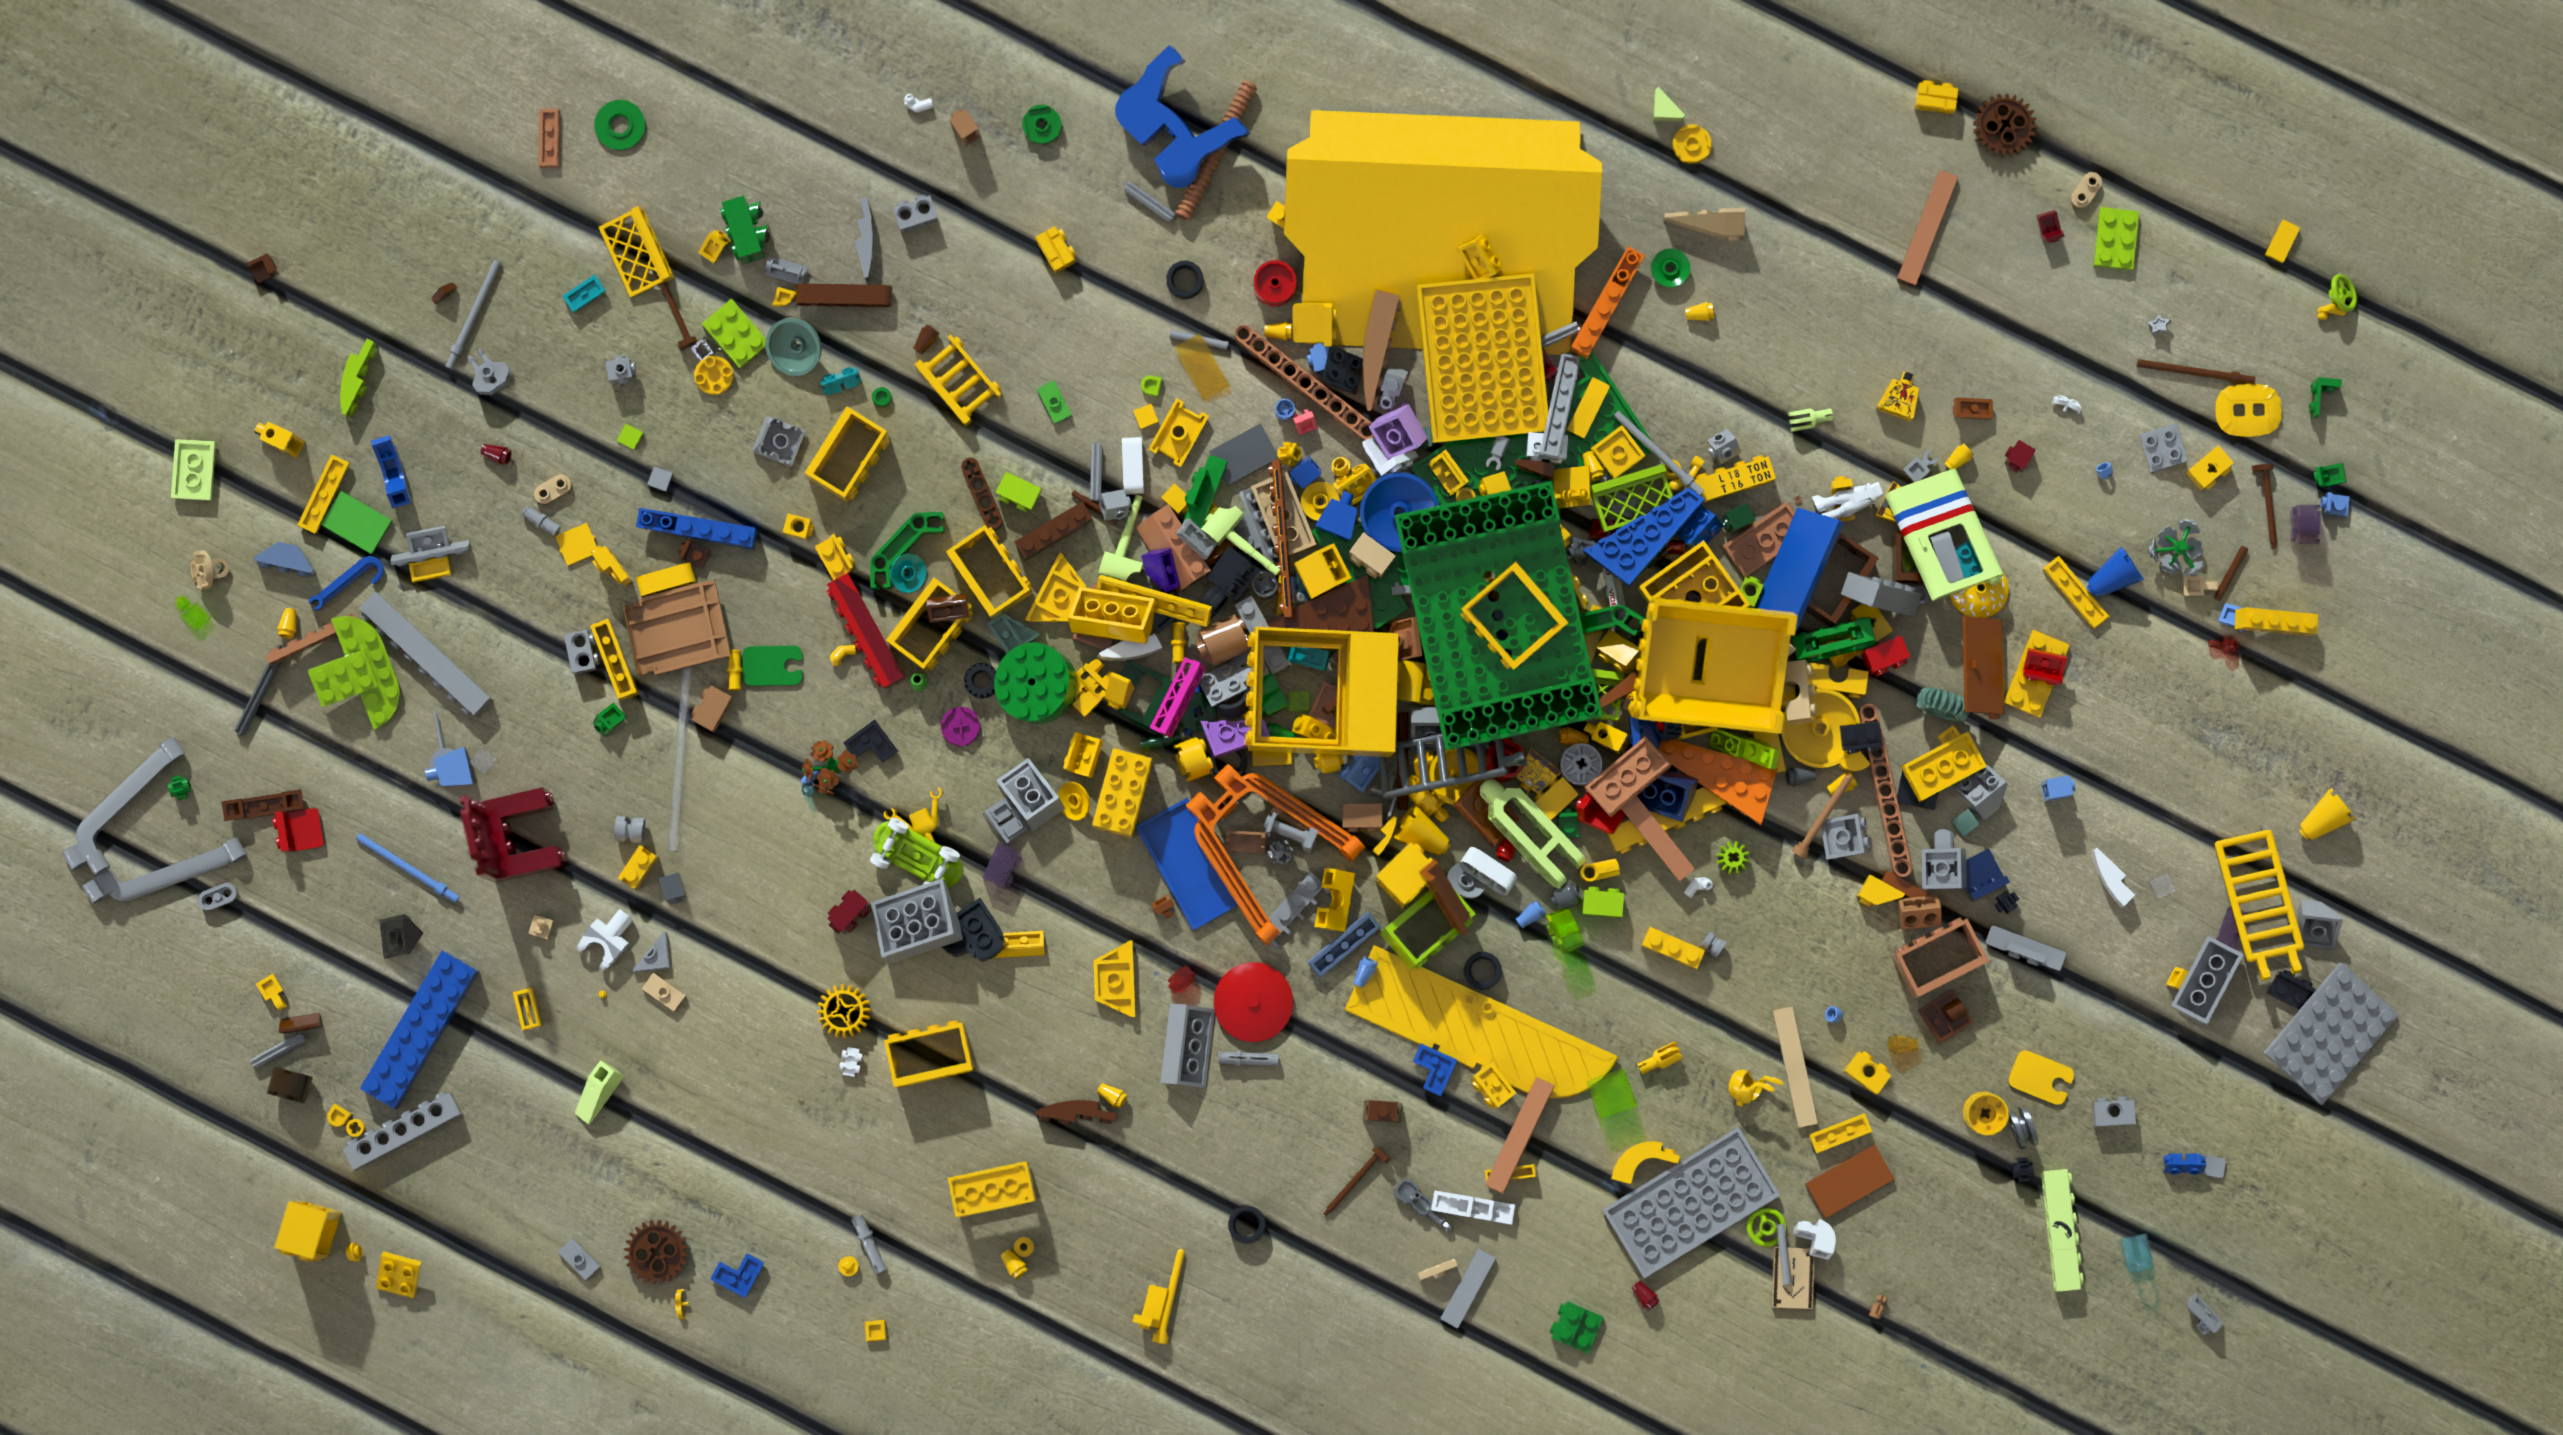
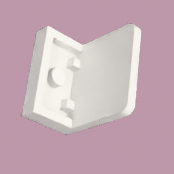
[1362,437,1418,476]

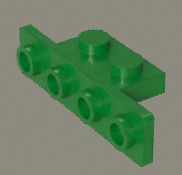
[1183,455,1227,529]

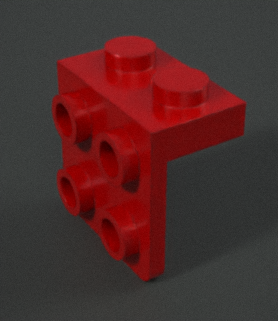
[1576,790,1626,834]
[273,808,324,853]

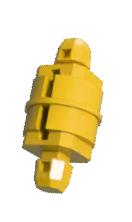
[1409,775,1449,822]

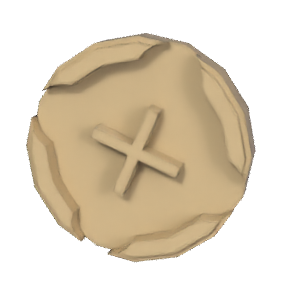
[190,550,229,590]

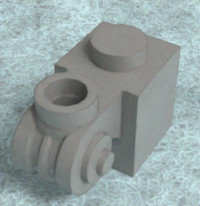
[1378,365,1408,411]

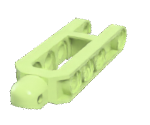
[1480,779,1586,889]

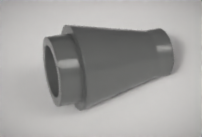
[1786,767,1816,787]

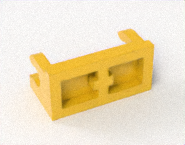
[1428,450,1469,496]

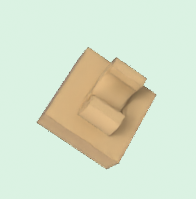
[528,915,554,940]

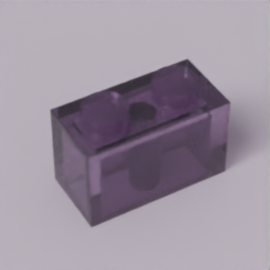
[982,842,1022,889]

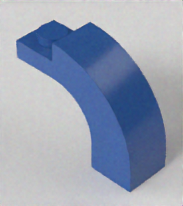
[371,435,411,509]

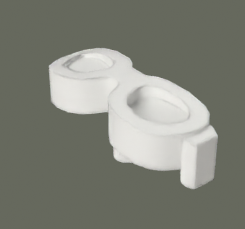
[2052,395,2082,414]

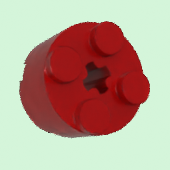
[1484,739,1525,783]

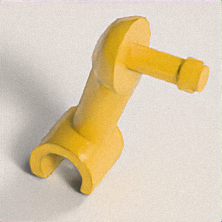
[1669,456,1704,493]

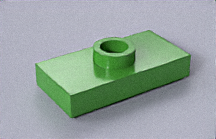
[1037,380,1072,425]

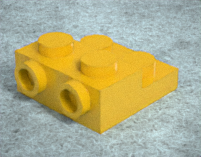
[591,546,633,586]

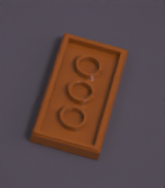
[1805,1144,1894,1219]

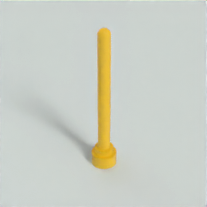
[1152,1249,1185,1345]

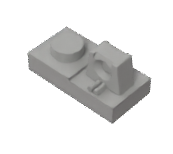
[2186,1293,2223,1335]

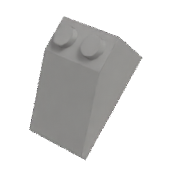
[996,758,1065,831]

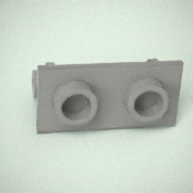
[765,256,808,284]

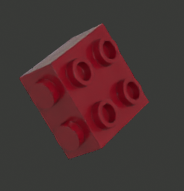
[827,890,871,934]

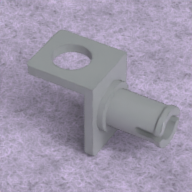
[1370,774,1397,821]

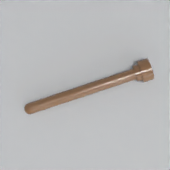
[1792,774,1852,859]

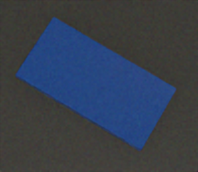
[1754,507,1844,632]
[1135,798,1238,931]

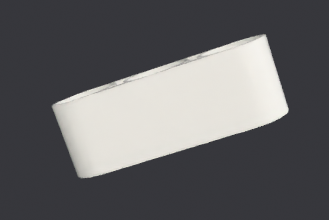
[1122,437,1144,495]
[1459,847,1517,895]

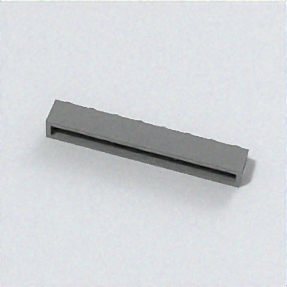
[359,591,493,717]

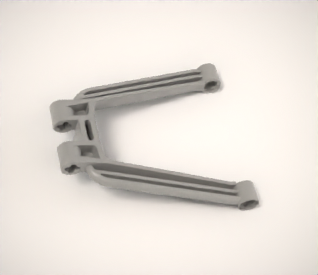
[62,737,247,904]

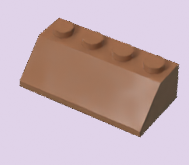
[1136,504,1211,594]

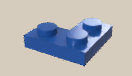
[1413,1044,1457,1096]
[710,1253,765,1298]

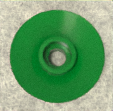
[1651,248,1690,288]

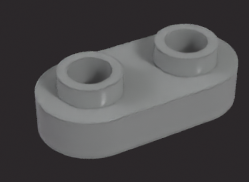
[198,883,238,911]

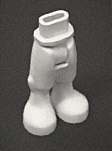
[1812,482,1884,519]

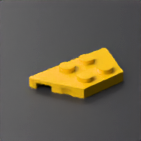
[1025,552,1087,622]
[1093,941,1136,1017]

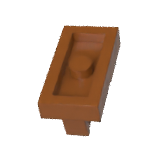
[1953,397,1993,420]

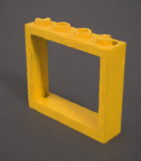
[1461,562,1568,670]

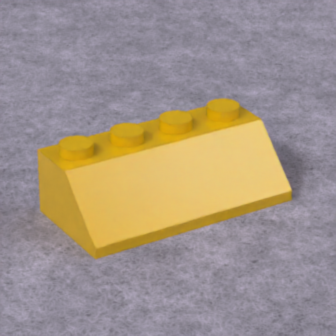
[1068,587,1155,644]

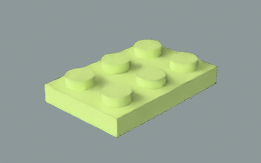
[171,439,216,501]

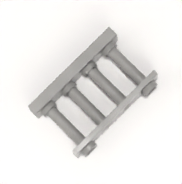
[1264,812,1318,854]

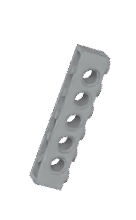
[343,1091,463,1170]

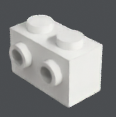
[1526,432,1568,464]

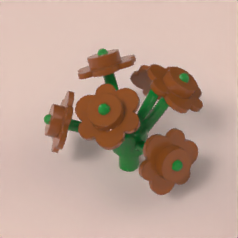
[802,740,858,796]

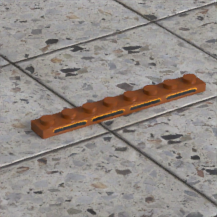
[1269,459,1294,619]

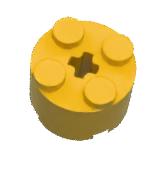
[1173,737,1213,782]

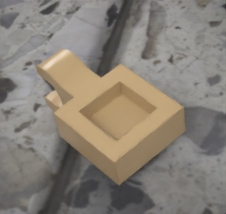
[2183,576,2218,597]

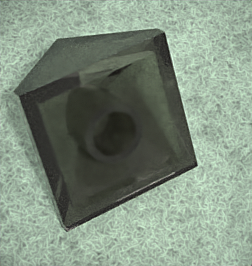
[379,914,424,959]

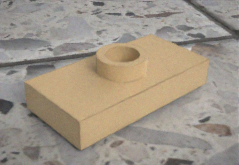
[642,973,686,1012]
[1418,1259,1458,1280]

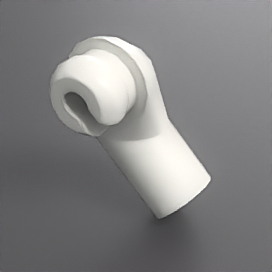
[904,94,933,112]
[1684,877,1713,898]

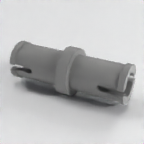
[521,505,561,537]

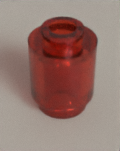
[1167,965,1196,994]

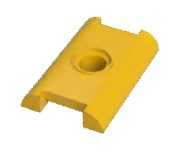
[1148,398,1209,467]

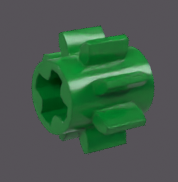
[168,775,192,800]

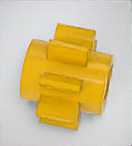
[1277,442,1302,466]

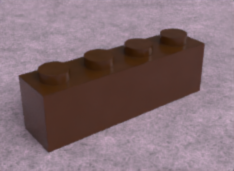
[1014,501,1093,561]

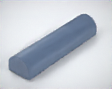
[1307,911,1381,978]

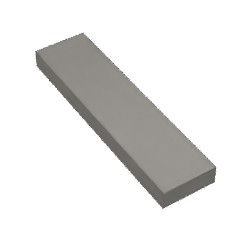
[1440,1248,1496,1328]

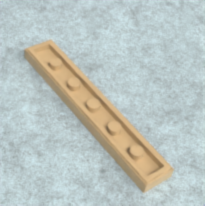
[1773,1006,1818,1128]

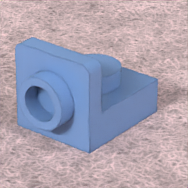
[2320,492,2350,517]
[2218,603,2246,633]

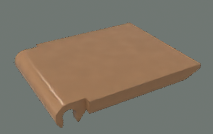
[623,580,731,676]

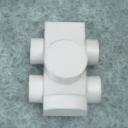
[839,1047,863,1077]

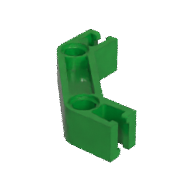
[870,512,945,590]
[1580,605,1646,637]

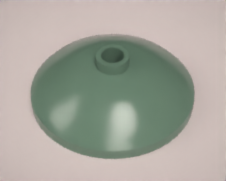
[765,318,822,376]

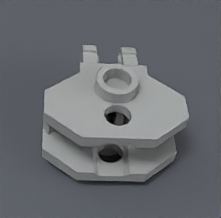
[468,349,512,395]

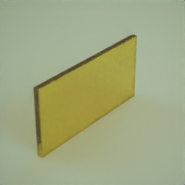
[1174,333,1230,400]

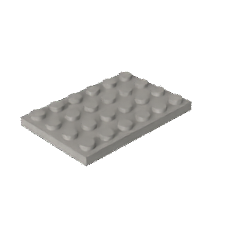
[2263,962,2399,1105]

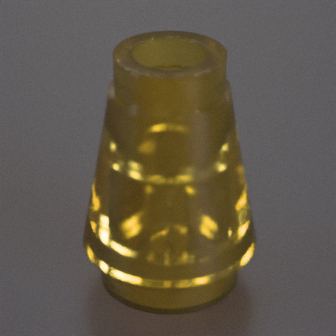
[1888,1034,1919,1054]

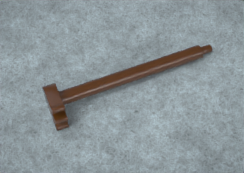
[656,272,698,351]
[2252,463,2277,549]
[1323,1146,1391,1216]

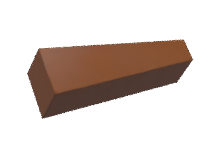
[1599,672,1638,708]
[1881,870,1930,898]

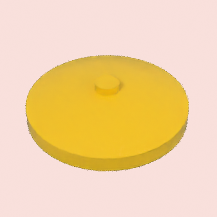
[1781,688,1860,768]

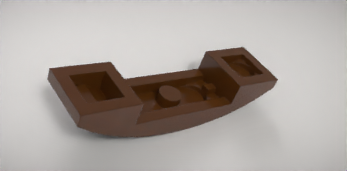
[221,789,304,821]

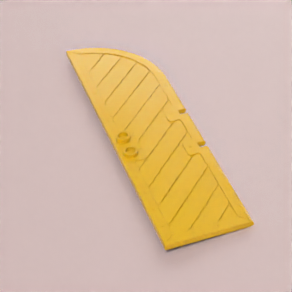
[1345,945,1619,1099]

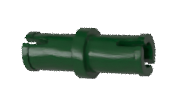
[1140,730,1182,752]

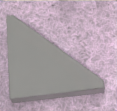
[633,931,670,972]

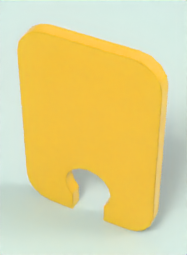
[2008,1050,2074,1105]

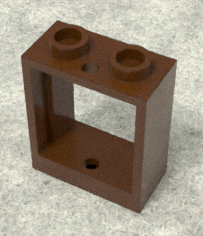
[1892,530,1935,583]

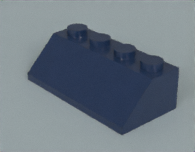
[1637,769,1699,822]

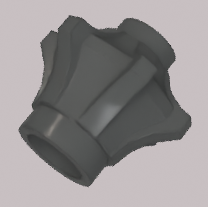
[1566,537,1595,567]

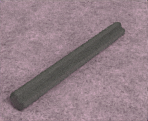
[234,644,284,735]

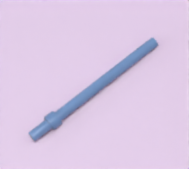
[356,833,460,903]

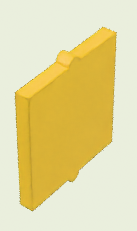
[555,523,597,566]

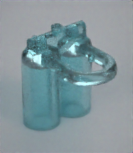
[2120,1233,2153,1273]

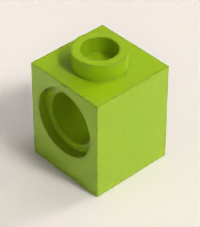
[1740,576,1764,608]

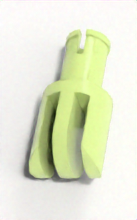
[1788,408,1833,432]

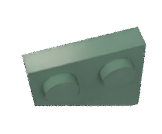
[987,613,1040,654]

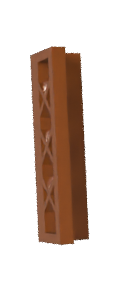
[1419,860,1471,936]

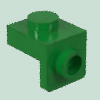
[2314,463,2347,487]

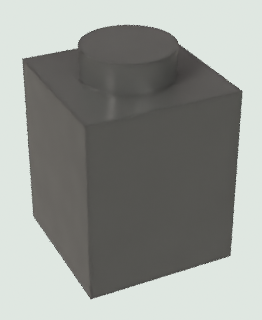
[658,872,686,904]

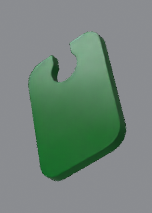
[743,646,802,686]

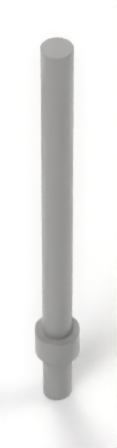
[445,260,501,369]
[1613,411,1705,496]

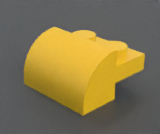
[1397,661,1435,706]

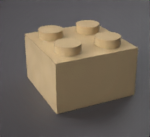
[1349,532,1395,579]

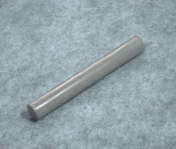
[1169,330,1229,350]
[1776,1224,1791,1285]

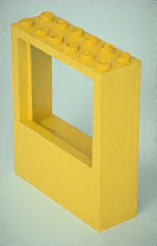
[1245,627,1398,757]

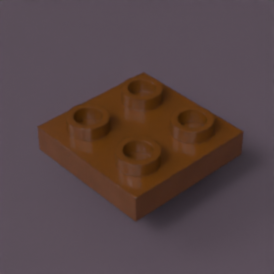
[1917,989,1973,1044]

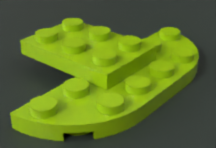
[307,616,400,730]

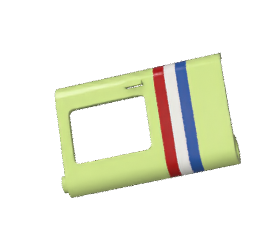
[1885,469,2004,601]

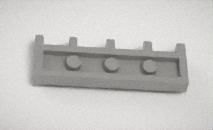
[1268,872,1330,949]

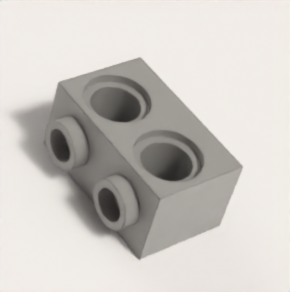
[893,195,939,233]
[564,630,600,675]

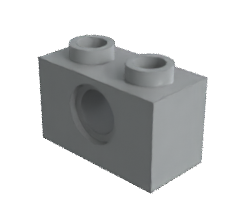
[2091,1096,2136,1127]

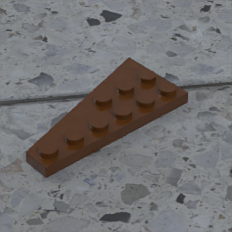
[1266,575,1374,632]

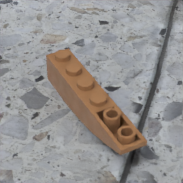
[1363,290,1402,411]

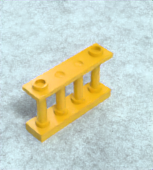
[914,334,1002,427]

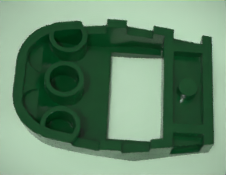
[1105,661,1182,735]

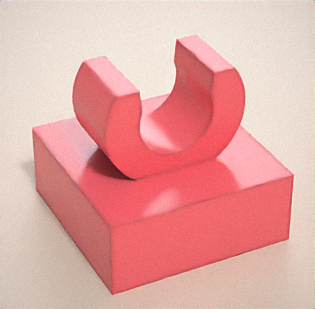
[1293,409,1317,436]

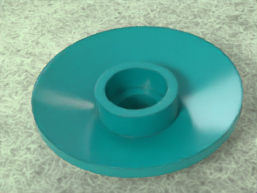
[890,553,927,593]

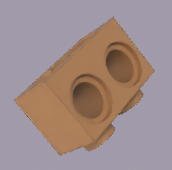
[949,109,981,147]
[1898,895,1941,930]

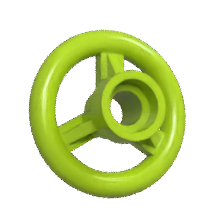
[2329,274,2357,312]
[1747,1207,1786,1247]

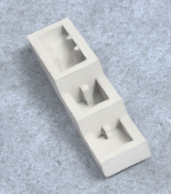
[1431,1191,1516,1225]

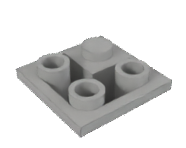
[1954,763,2008,820]

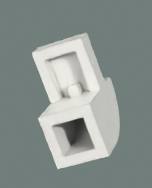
[1793,1219,1836,1260]

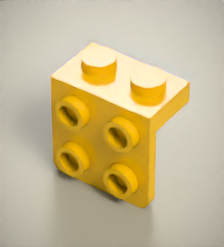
[1293,303,1336,346]

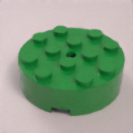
[994,642,1077,724]

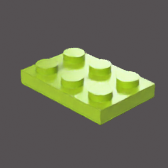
[2093,207,2139,271]
[702,298,766,369]

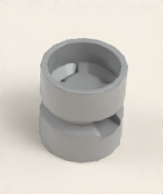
[614,816,646,844]

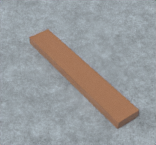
[1897,170,1958,286]
[1621,796,1695,881]
[1485,1077,1555,1194]

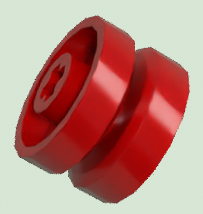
[1254,260,1296,307]

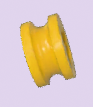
[346,1119,365,1137]

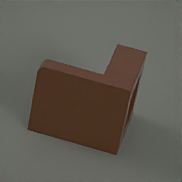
[246,253,279,283]

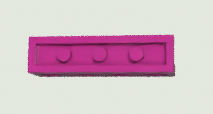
[1150,657,1207,738]

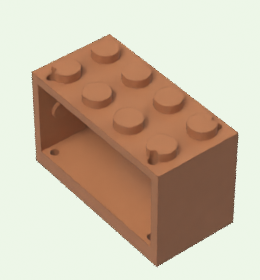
[1892,917,1989,999]

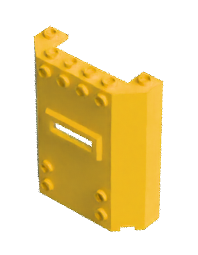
[1634,598,1797,734]

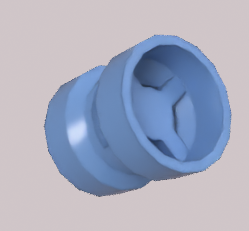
[1275,399,1295,421]

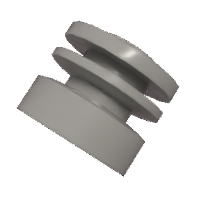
[1559,743,1602,787]

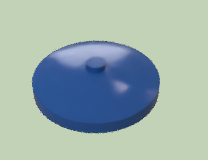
[1360,472,1439,552]

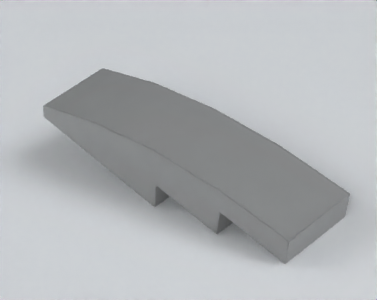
[855,197,874,281]

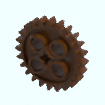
[1972,93,2037,157]
[624,1220,689,1285]

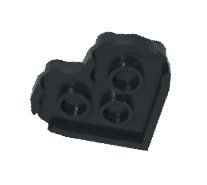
[942,898,1006,962]

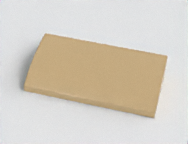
[1251,472,1317,557]

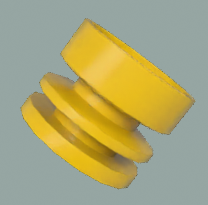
[1962,1091,2009,1135]

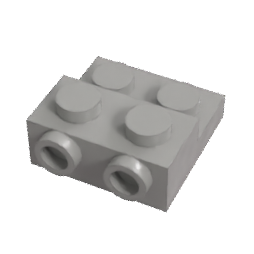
[1821,814,1871,860]

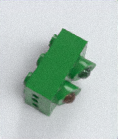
[720,195,771,265]

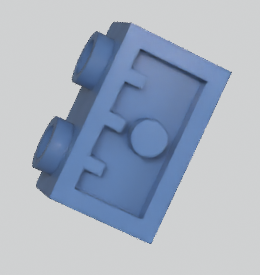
[1338,756,1380,793]

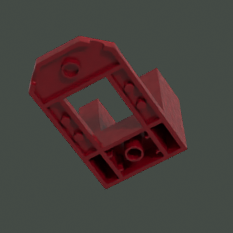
[460,787,567,883]

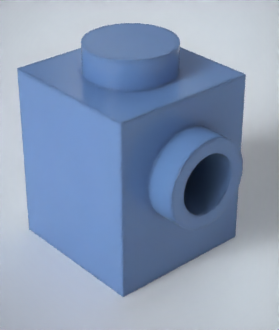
[1307,343,1329,375]

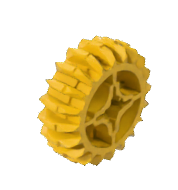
[817,984,871,1038]

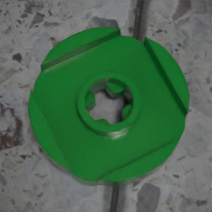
[1022,104,1062,145]

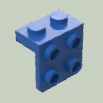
[1676,505,1723,550]

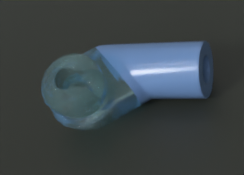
[801,771,820,796]

